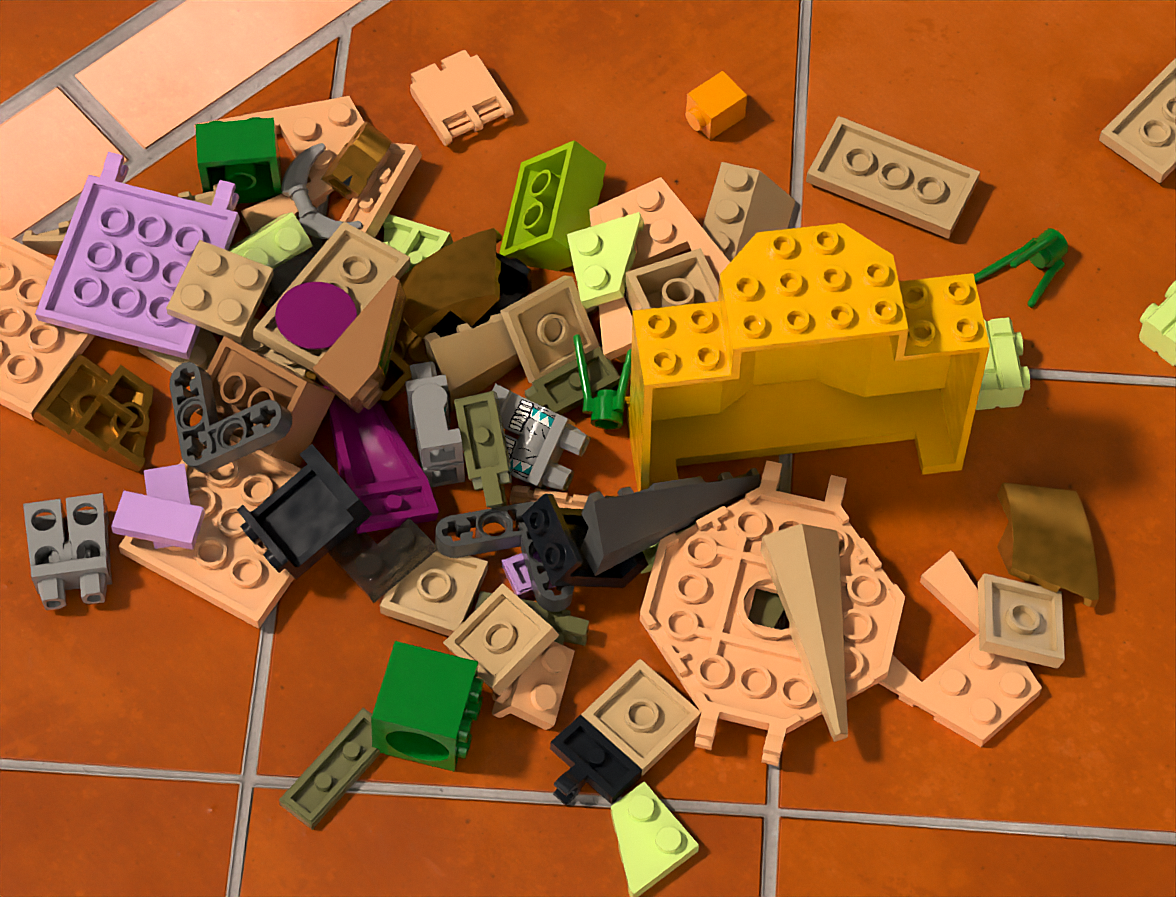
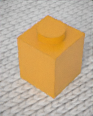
[685,71,747,140]

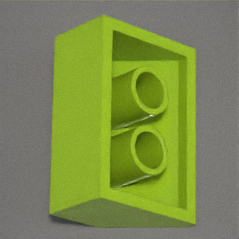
[499,140,607,271]

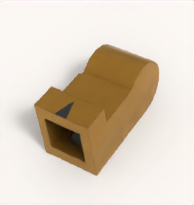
[321,122,392,200]

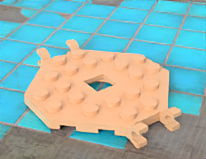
[640,460,905,766]

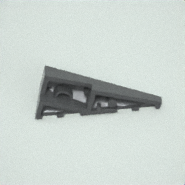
[581,468,761,576]

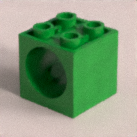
[371,641,484,772]

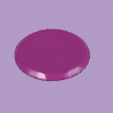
[275,282,357,349]

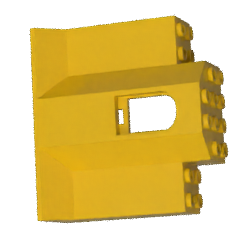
[625,223,990,491]

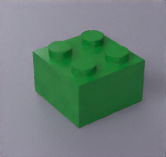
[195,117,282,204]

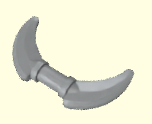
[281,143,363,240]

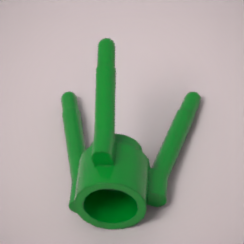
[974,228,1069,307]
[573,334,631,429]

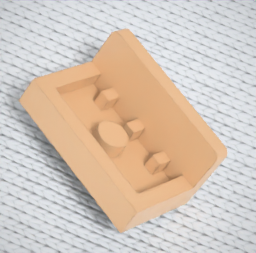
[492,641,575,730]

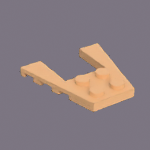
[194,96,365,234]
[589,177,730,360]
[875,550,1042,747]

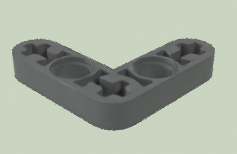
[170,362,292,473]
[435,501,574,612]

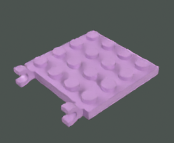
[35,152,240,360]

